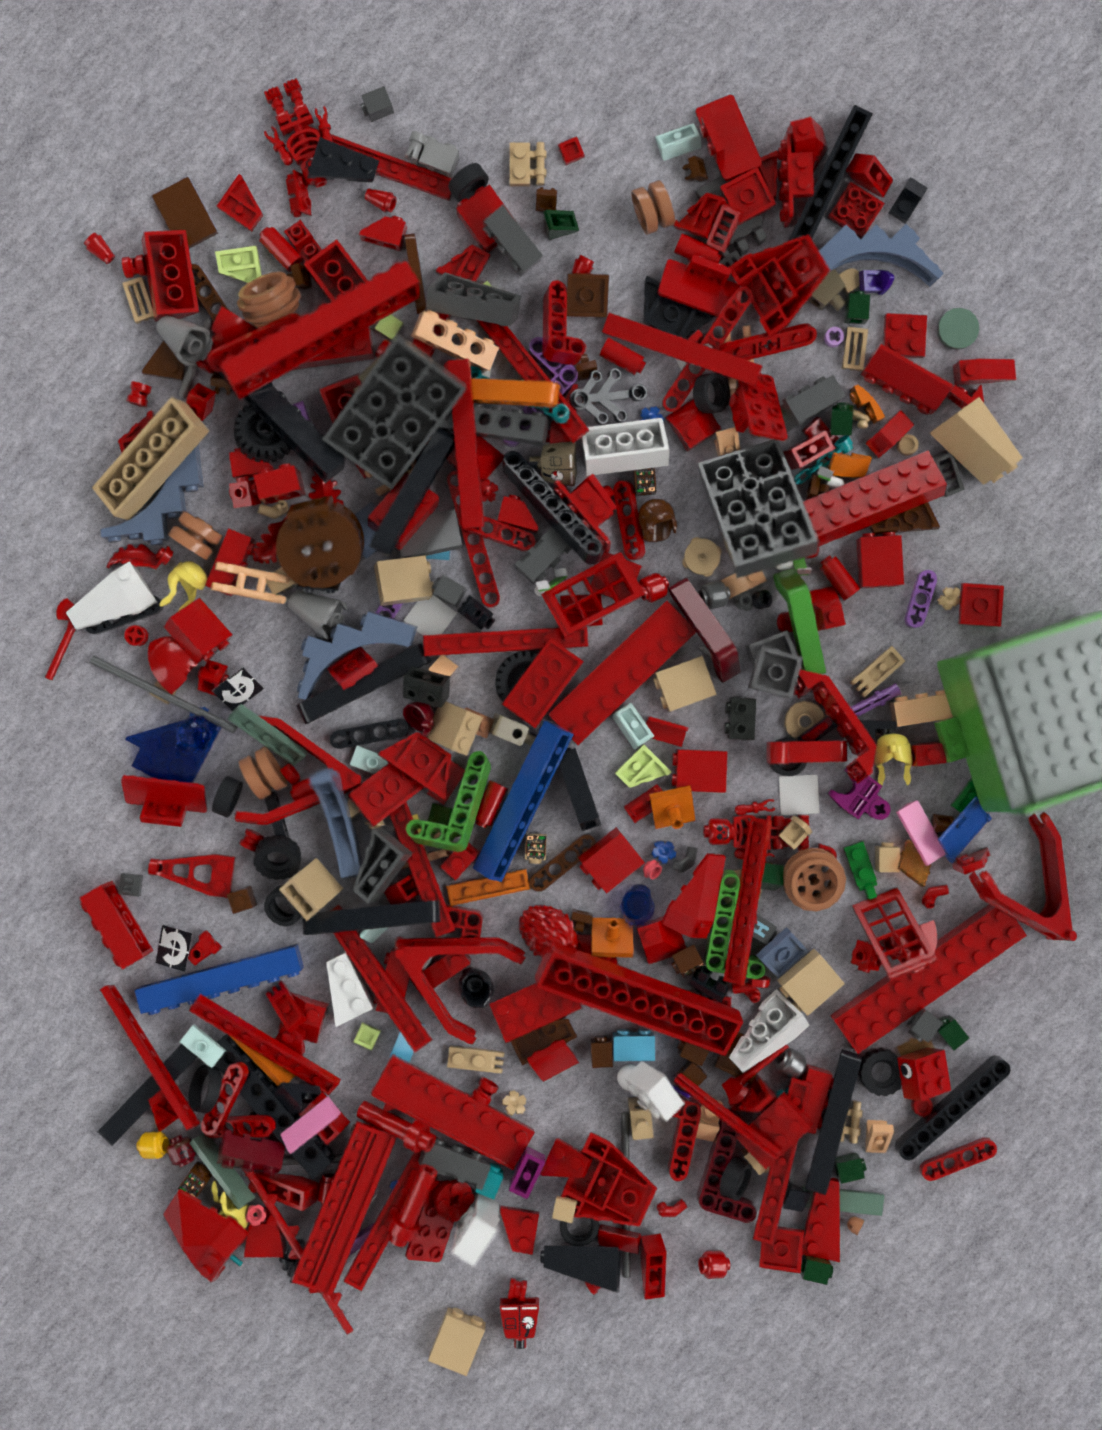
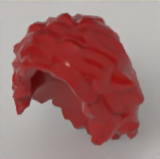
[519,905,578,959]

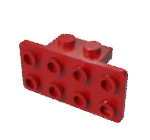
[696,95,762,181]
[778,133,814,228]
[658,254,743,321]
[729,374,788,441]
[554,479,614,553]
[121,775,208,827]
[405,1180,456,1263]

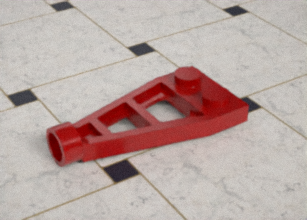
[148,854,236,898]

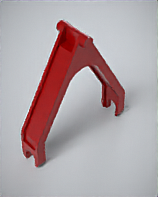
[234,716,362,825]
[969,812,1077,941]
[395,936,526,1045]

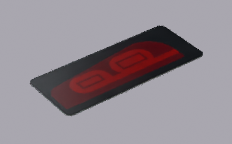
[797,715,837,741]

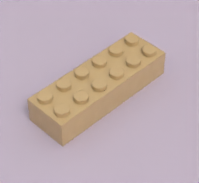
[92,397,209,520]

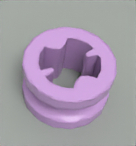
[824,327,844,348]

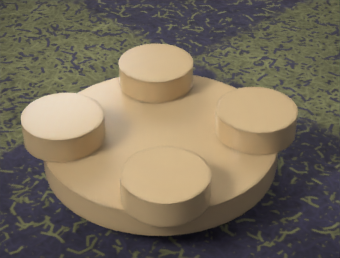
[682,537,722,577]

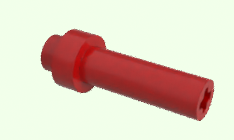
[357,1101,436,1153]
[388,1164,438,1247]

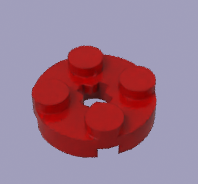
[433,1178,475,1222]

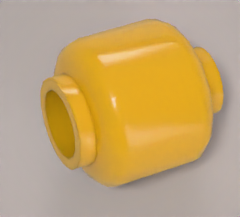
[136,1131,169,1159]

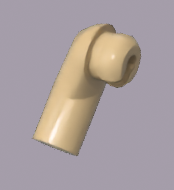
[853,409,870,429]
[257,500,288,519]

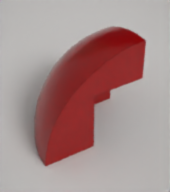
[211,306,261,351]
[148,636,198,694]
[881,920,937,973]

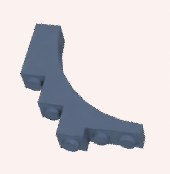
[819,224,944,287]
[100,444,204,546]
[297,611,418,700]
[309,769,362,880]

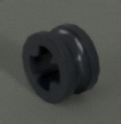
[752,590,772,609]

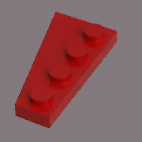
[802,1177,840,1262]

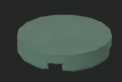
[937,308,979,350]

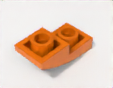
[849,384,885,424]
[828,452,872,477]

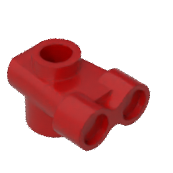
[188,930,222,966]

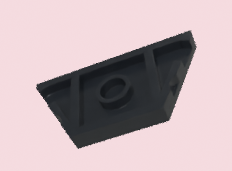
[643,276,715,339]

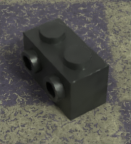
[403,666,450,708]
[724,698,756,740]

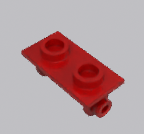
[286,170,312,217]
[624,784,662,823]

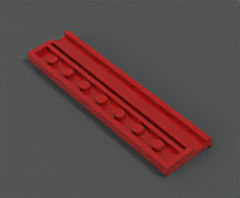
[548,600,696,746]
[371,1054,535,1170]
[292,1121,397,1295]

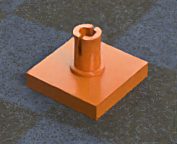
[649,786,696,829]
[591,918,634,958]

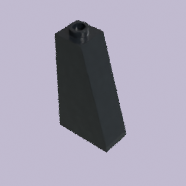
[559,748,601,832]
[540,1245,620,1293]

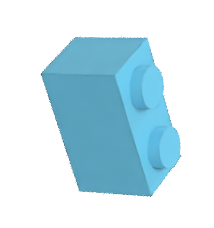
[613,1029,655,1061]

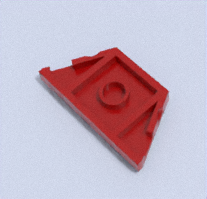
[378,731,451,800]

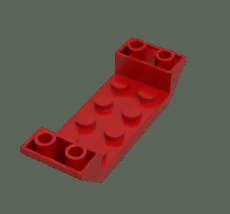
[793,670,877,784]

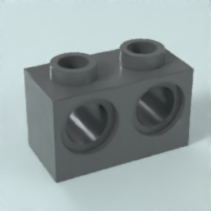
[432,575,467,608]
[906,1008,943,1043]

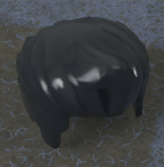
[458,967,494,1008]

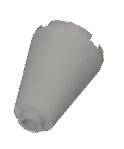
[157,316,213,366]
[287,590,347,639]

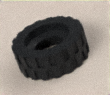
[254,835,301,880]
[858,1048,902,1096]

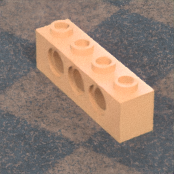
[411,310,499,372]

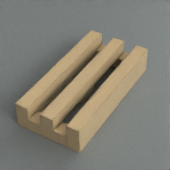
[122,277,154,324]
[842,327,868,372]

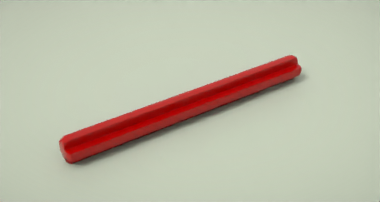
[674,1073,780,1160]

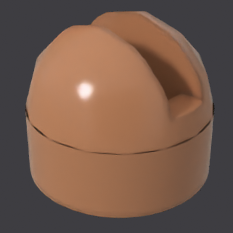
[847,1216,864,1235]

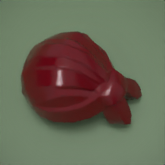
[403,701,434,737]

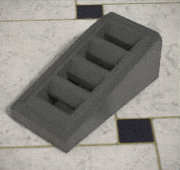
[932,450,965,497]

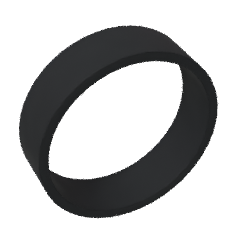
[188,1065,221,1113]

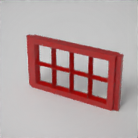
[541,552,645,637]
[852,888,938,980]

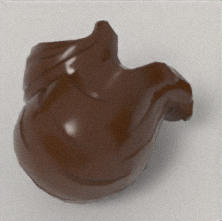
[638,499,677,542]

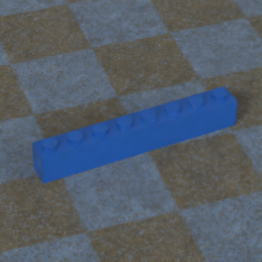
[473,720,574,882]
[134,944,304,1015]

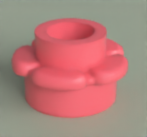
[643,860,662,880]
[245,1204,266,1226]

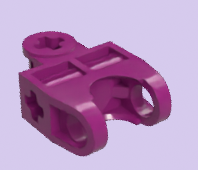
[827,768,891,820]

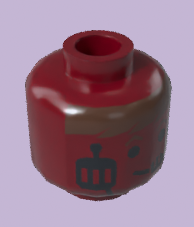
[166,1134,197,1168]

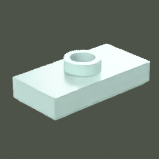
[350,745,388,774]
[180,1024,226,1068]

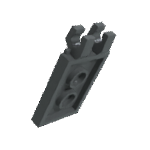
[695,175,767,256]

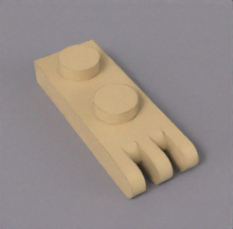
[850,646,905,698]
[447,1045,505,1073]

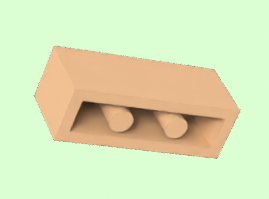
[889,690,953,727]

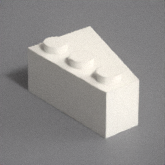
[326,951,375,1027]

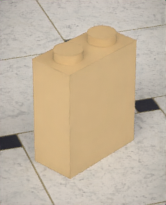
[374,555,434,606]
[653,656,717,712]
[426,701,483,756]
[279,858,344,921]
[777,949,845,1016]
[428,1307,486,1376]

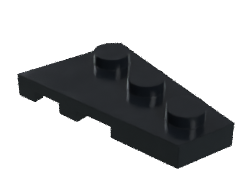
[307,137,379,183]

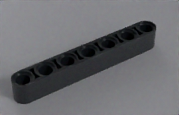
[369,427,455,557]
[502,451,603,565]
[296,643,432,724]
[302,900,441,935]
[97,1044,198,1146]
[805,1049,862,1195]
[895,1055,1011,1161]

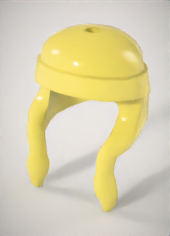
[160,561,208,611]
[874,733,913,785]
[211,1181,255,1229]

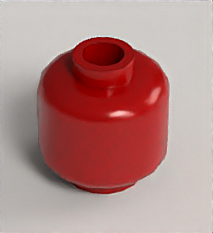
[639,573,669,603]
[698,1250,730,1279]

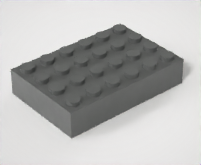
[323,333,467,489]
[698,439,818,578]

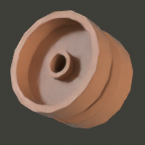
[631,180,675,235]
[168,511,223,560]
[239,746,288,800]

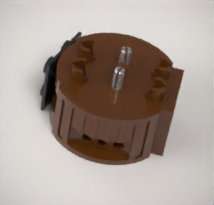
[276,495,365,594]

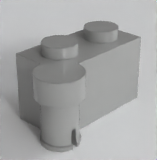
[405,131,459,178]

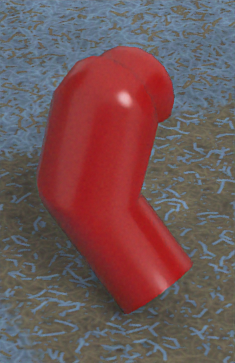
[922,885,949,909]
[656,1199,688,1218]

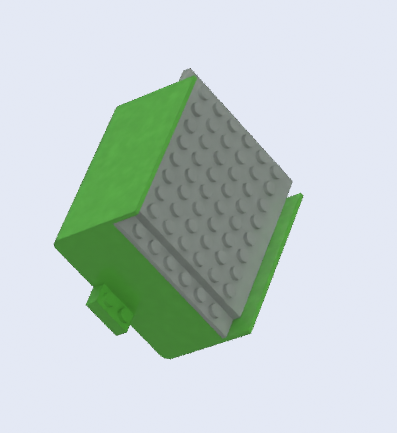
[934,610,1102,814]

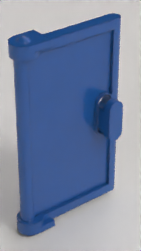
[937,796,992,864]

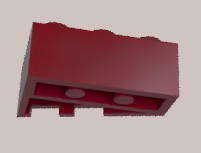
[217,1129,285,1175]

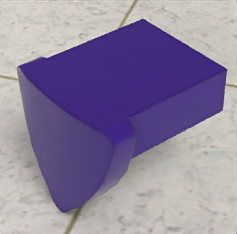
[859,270,895,295]

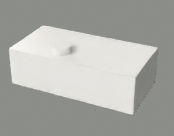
[581,418,669,476]
[452,1193,500,1267]

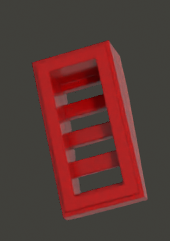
[706,203,744,253]

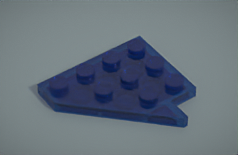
[125,716,222,783]

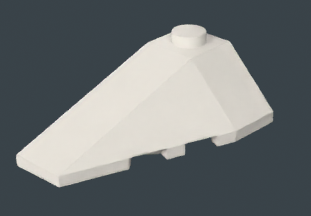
[66,561,157,630]
[729,989,809,1072]

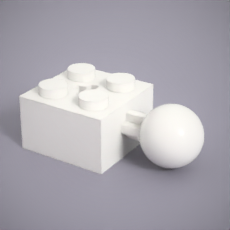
[617,1061,684,1122]

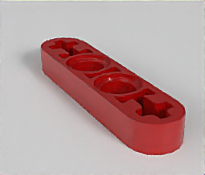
[613,481,645,560]
[458,515,536,552]
[201,1062,249,1135]
[201,1115,276,1138]
[919,1137,997,1181]

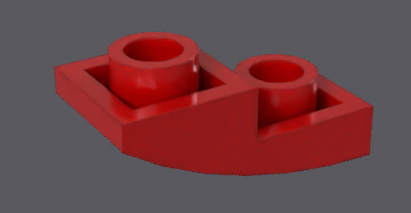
[284,220,322,262]

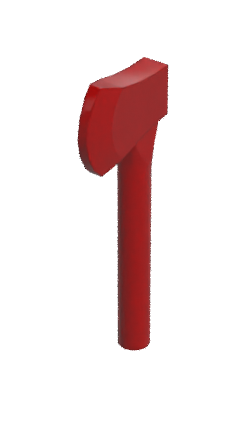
[45,598,76,681]
[722,1045,789,1106]

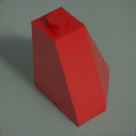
[783,116,828,173]

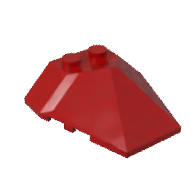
[729,235,831,337]
[560,1132,657,1227]
[163,1189,249,1282]

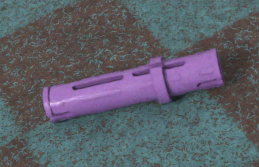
[851,683,901,717]

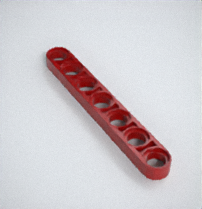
[662,287,752,412]
[447,470,500,608]

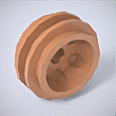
[237,272,301,327]
[783,848,846,912]

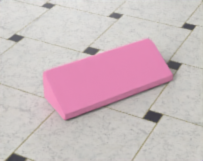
[896,800,946,866]
[280,1097,341,1154]

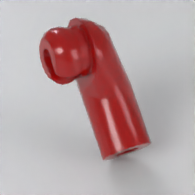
[732,982,761,1003]

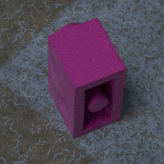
[509,1146,545,1199]

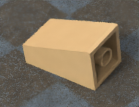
[930,397,1023,485]

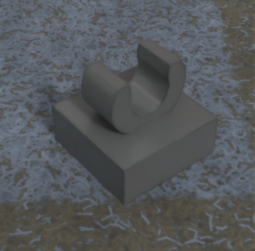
[118,873,143,897]

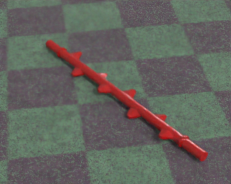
[241,1167,354,1335]

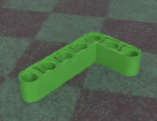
[773,568,826,674]
[406,751,491,852]
[704,870,765,979]

